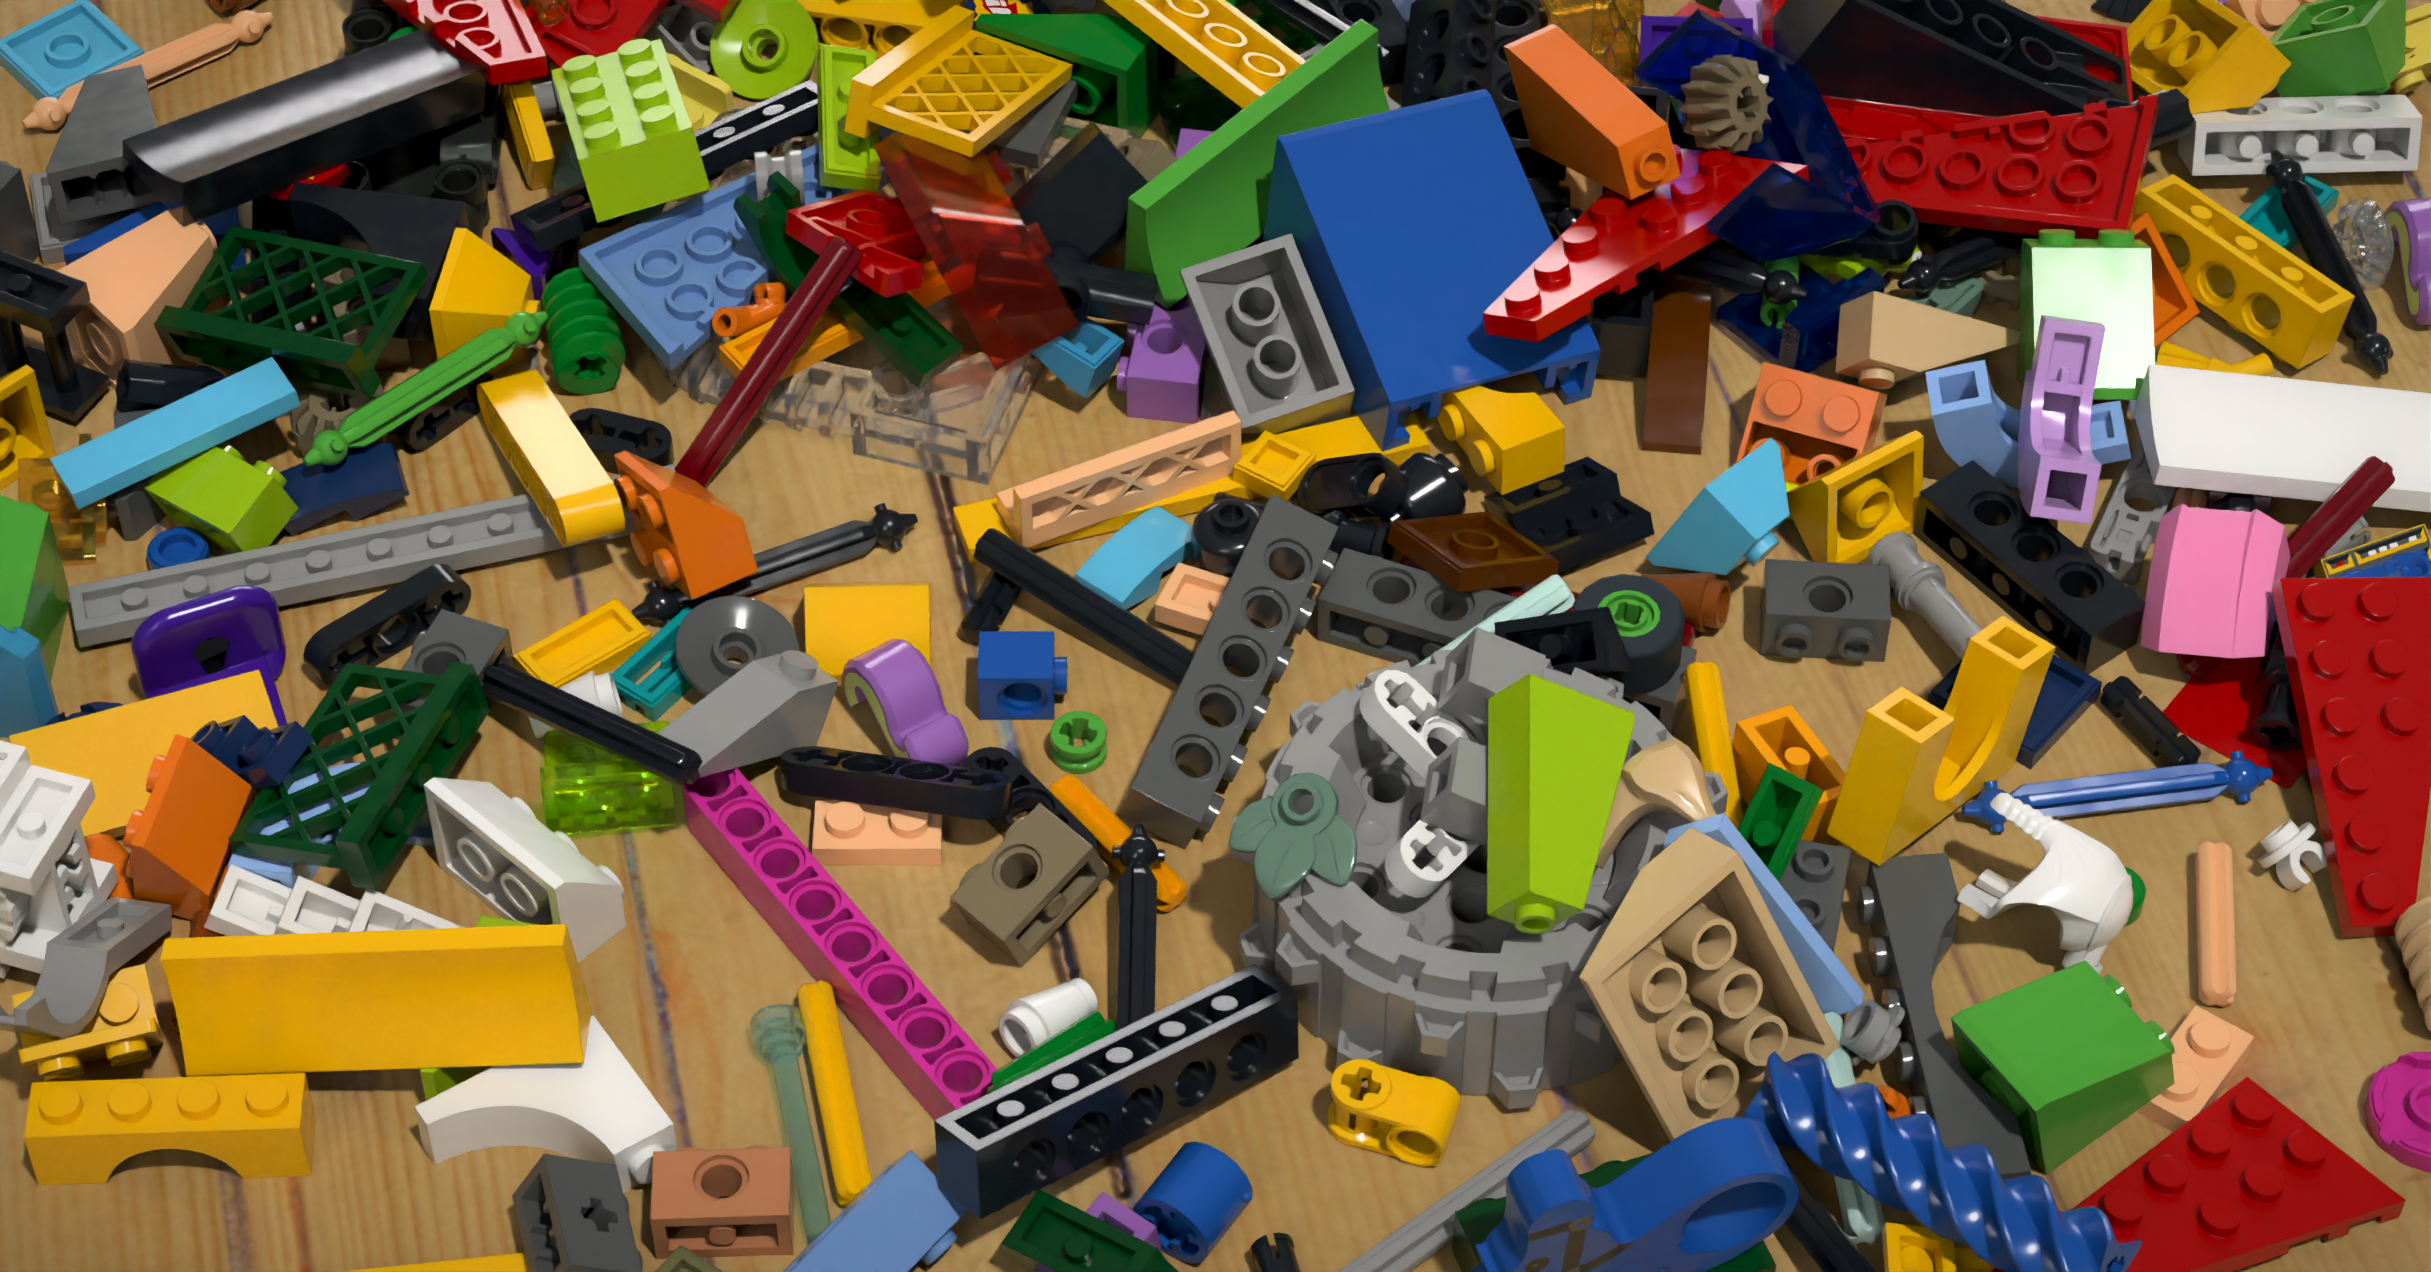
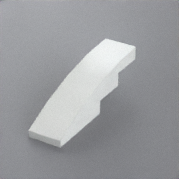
[203,864,465,936]

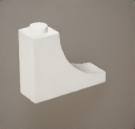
[415,1015,677,1193]

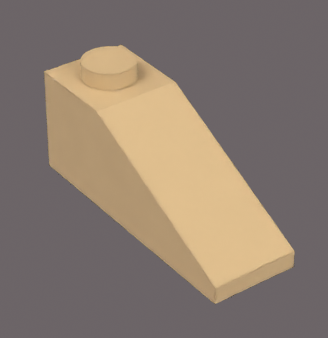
[1835,291,2021,389]

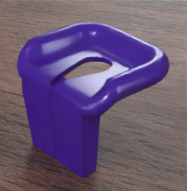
[131,585,287,727]

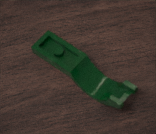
[733,170,964,389]
[1001,1189,1179,1272]

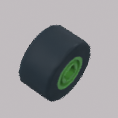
[1573,574,1685,695]

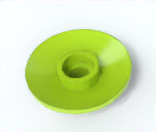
[710,0,819,101]

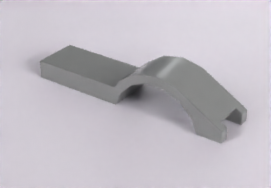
[0,897,172,1039]

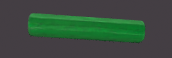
[987,1011,1115,1094]

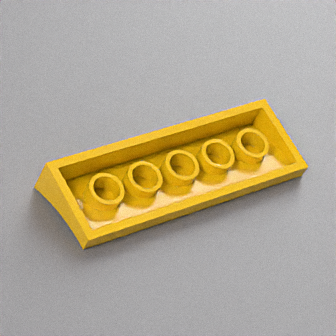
[1103,0,1305,109]
[160,924,592,1076]

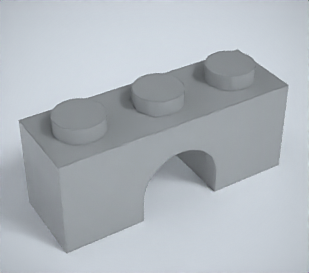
[1420,627,1546,847]

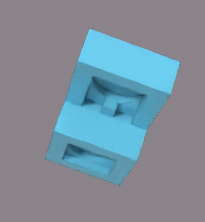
[1074,505,1192,610]

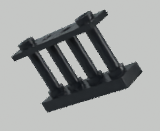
[0,250,111,422]

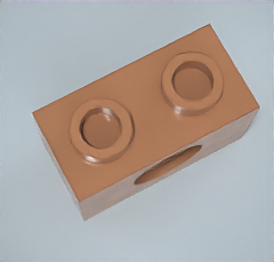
[650,1145,795,1259]

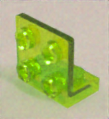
[540,721,677,835]

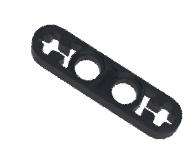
[781,746,1012,820]

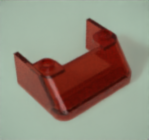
[873,133,1079,371]

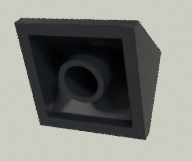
[1007,120,1148,264]

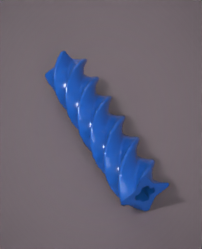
[1744,1052,2142,1272]

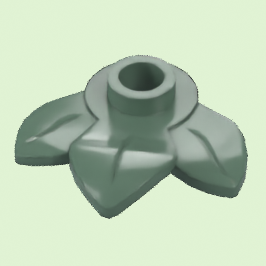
[1229,773,1358,901]

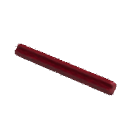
[675,236,862,488]
[2176,456,2395,680]

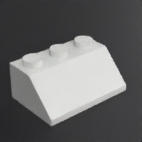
[423,777,626,963]

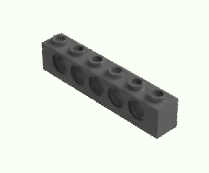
[1117,494,1339,849]
[1317,548,1697,736]

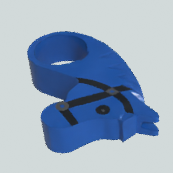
[1471,1117,1799,1272]

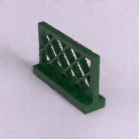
[154,226,429,400]
[228,661,490,890]

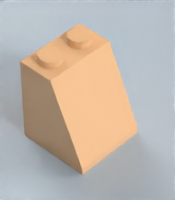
[57,210,225,390]

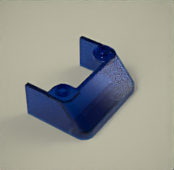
[1633,8,1881,263]

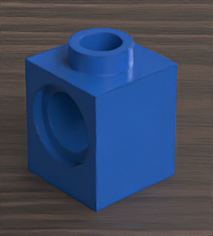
[977,631,1068,720]

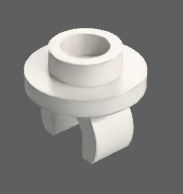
[2258,819,2327,892]

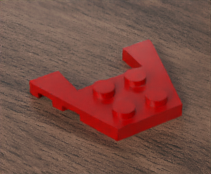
[525,0,738,70]
[785,189,1033,297]

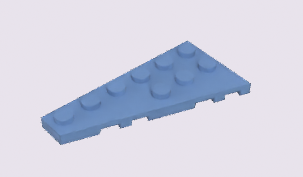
[578,126,907,371]

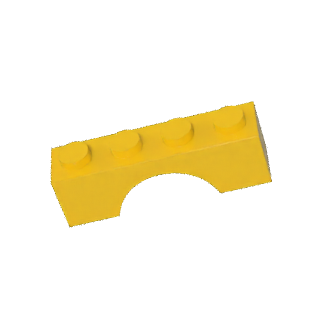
[1436,385,1565,495]
[24,1073,316,1186]

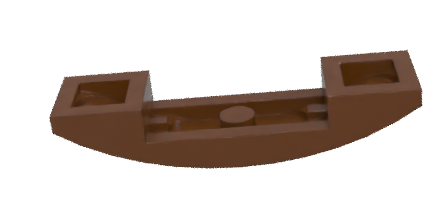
[1641,277,1711,455]

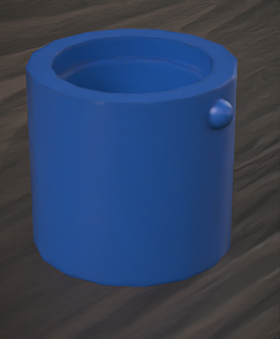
[1134,1142,1253,1264]

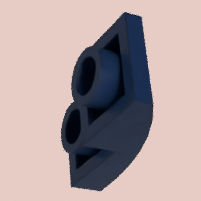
[279,442,409,536]
[191,715,314,789]

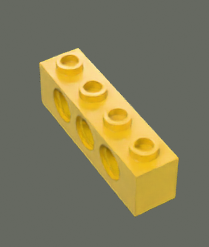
[2134,174,2355,369]

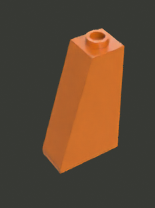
[1503,24,1681,200]

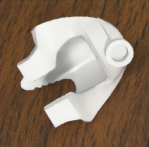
[1956,793,2134,975]

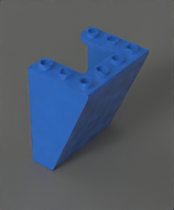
[1262,89,1601,451]

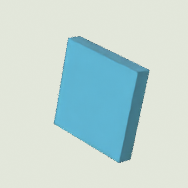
[0,0,145,100]

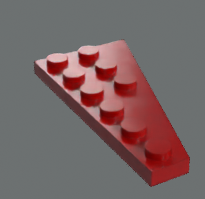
[382,0,548,85]
[1780,94,2159,239]
[1482,143,1810,342]
[2271,577,2431,937]
[1990,1077,2406,1272]

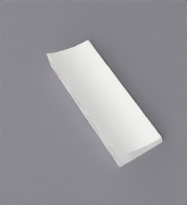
[2133,364,2431,512]

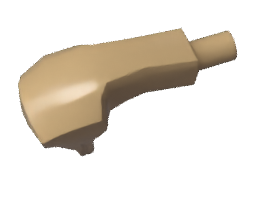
[1596,737,1717,869]

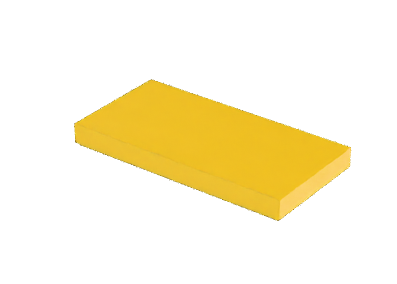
[9,669,295,839]

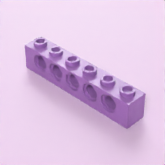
[1117,128,1214,424]

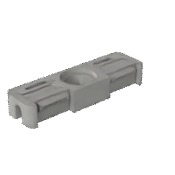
[2089,438,2177,584]

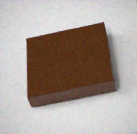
[1387,511,1559,593]

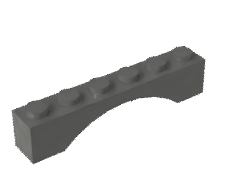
[1856,853,2031,1180]

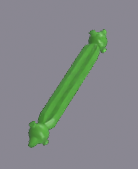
[303,311,548,467]

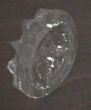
[2333,198,2394,291]

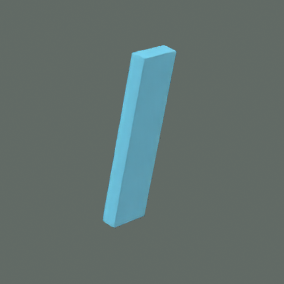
[50,357,301,510]

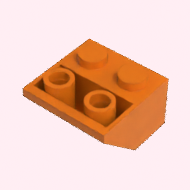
[1736,362,1888,485]
[614,450,758,600]
[123,734,253,924]

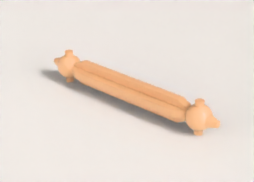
[22,10,274,131]

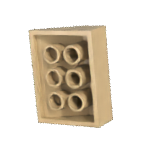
[1579,827,1840,1142]

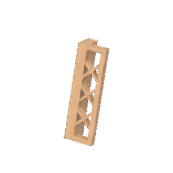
[996,410,1242,548]

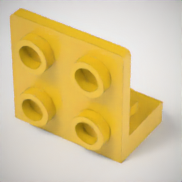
[11,964,164,1082]

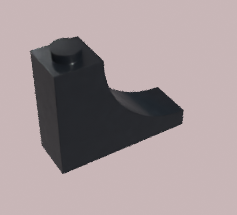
[288,182,469,342]

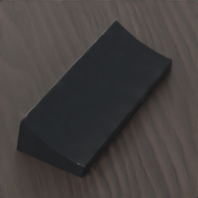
[123,28,486,227]

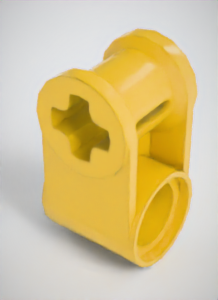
[1327,1059,1462,1167]

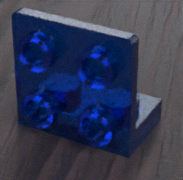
[1716,262,1886,373]

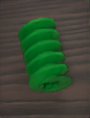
[541,267,626,395]

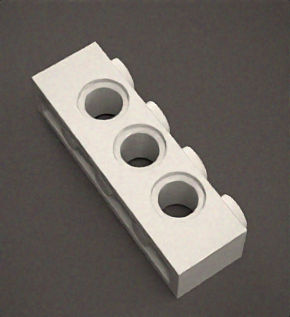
[2177,94,2423,176]

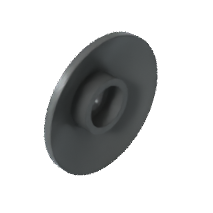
[675,596,800,696]

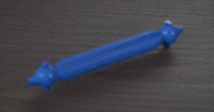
[1962,751,2273,833]

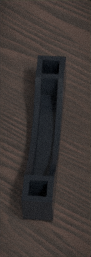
[1591,86,1669,377]

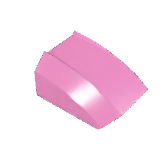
[2140,503,2290,658]

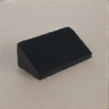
[1494,607,1631,676]

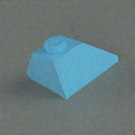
[1646,438,1790,575]

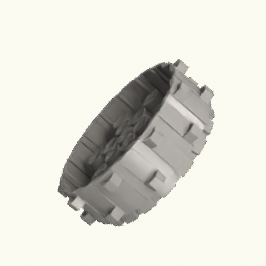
[1231,650,1728,1109]

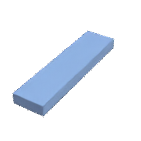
[1663,813,1865,1015]

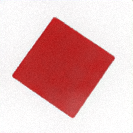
[2163,657,2307,789]

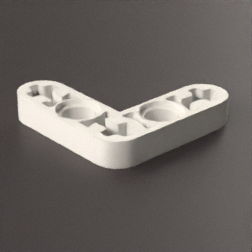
[1359,670,1480,898]

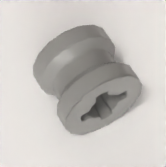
[754,149,805,206]

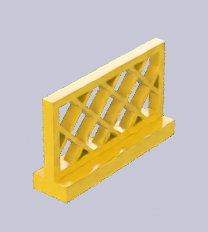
[844,5,1073,158]

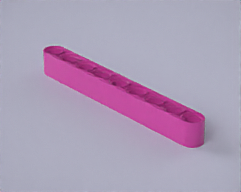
[682,768,998,1120]

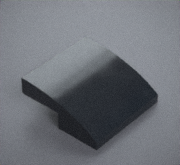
[1484,456,1654,573]

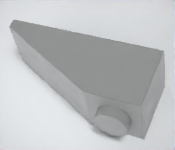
[657,650,839,778]

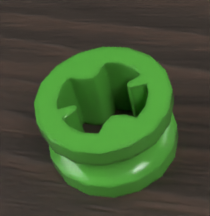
[1050,711,1107,774]

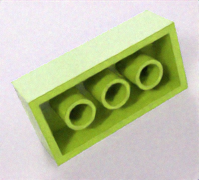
[551,38,711,223]

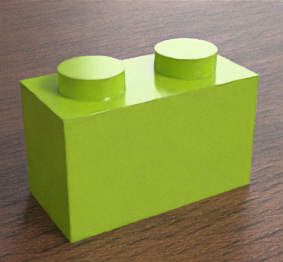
[144,442,299,553]

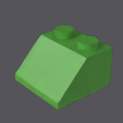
[2269,0,2406,97]

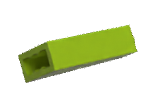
[1487,673,1634,934]

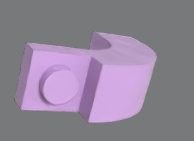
[2017,315,2105,524]

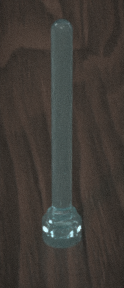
[750,1004,831,1245]

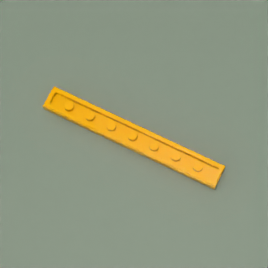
[953,410,1430,564]

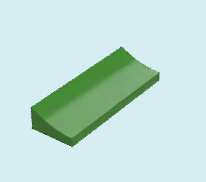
[1125,19,1390,310]

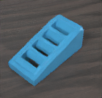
[994,302,1125,399]

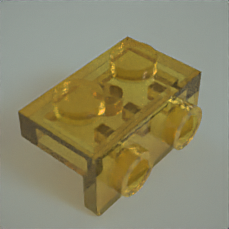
[18,433,107,561]

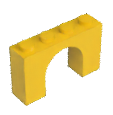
[1827,616,2056,866]

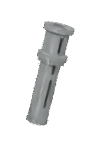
[1866,532,1983,661]

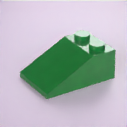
[976,14,1159,147]

